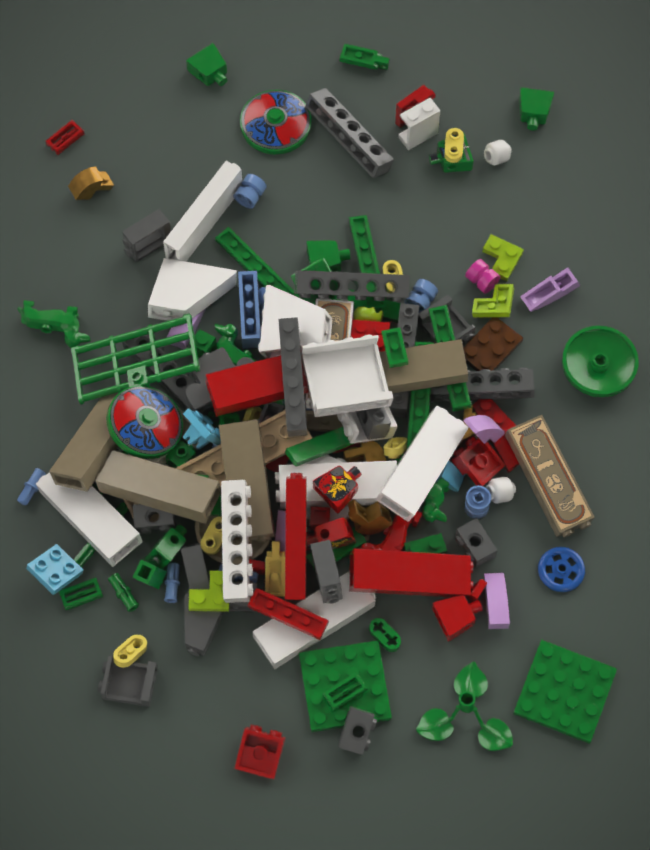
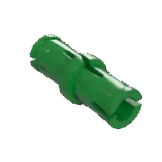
[108,573,139,612]

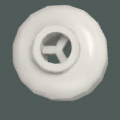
[484,140,511,166]
[486,477,516,504]

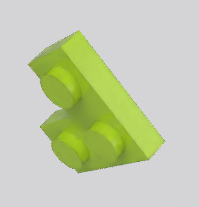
[482,234,524,281]
[472,284,514,317]
[189,571,229,612]

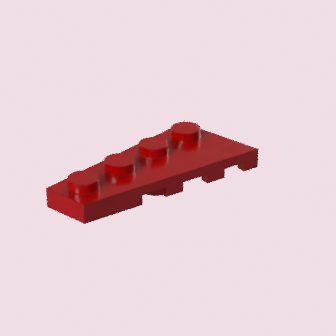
[472,399,519,473]

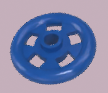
[538,547,585,592]

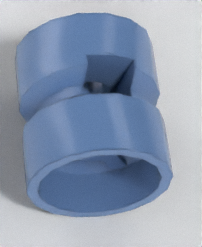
[234,174,267,209]
[405,279,438,314]
[464,486,491,519]

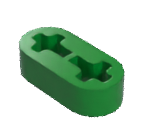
[369,618,401,652]

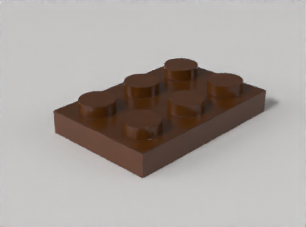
[463,317,523,371]

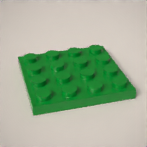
[513,639,617,744]
[299,641,392,732]

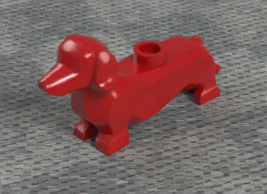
[360,512,422,551]

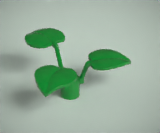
[416,661,513,751]

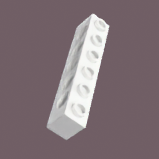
[221,480,253,603]

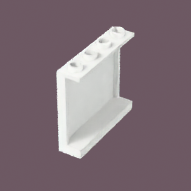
[301,335,393,417]

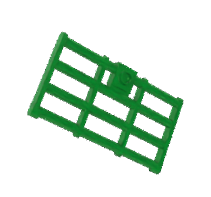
[71,313,200,405]

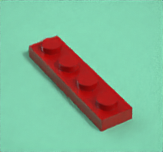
[247,588,329,640]

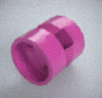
[465,259,501,294]

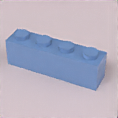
[238,271,261,349]

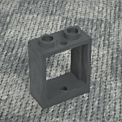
[122,209,171,262]
[310,540,343,604]

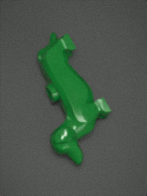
[17,300,91,348]
[214,324,256,365]
[394,453,449,522]

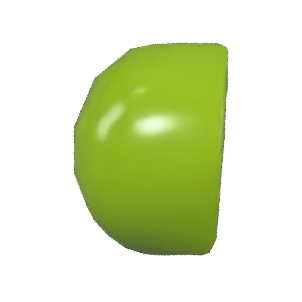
[353,307,384,322]

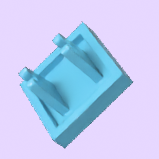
[183,408,221,449]
[26,544,83,595]

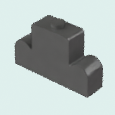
[186,348,254,414]

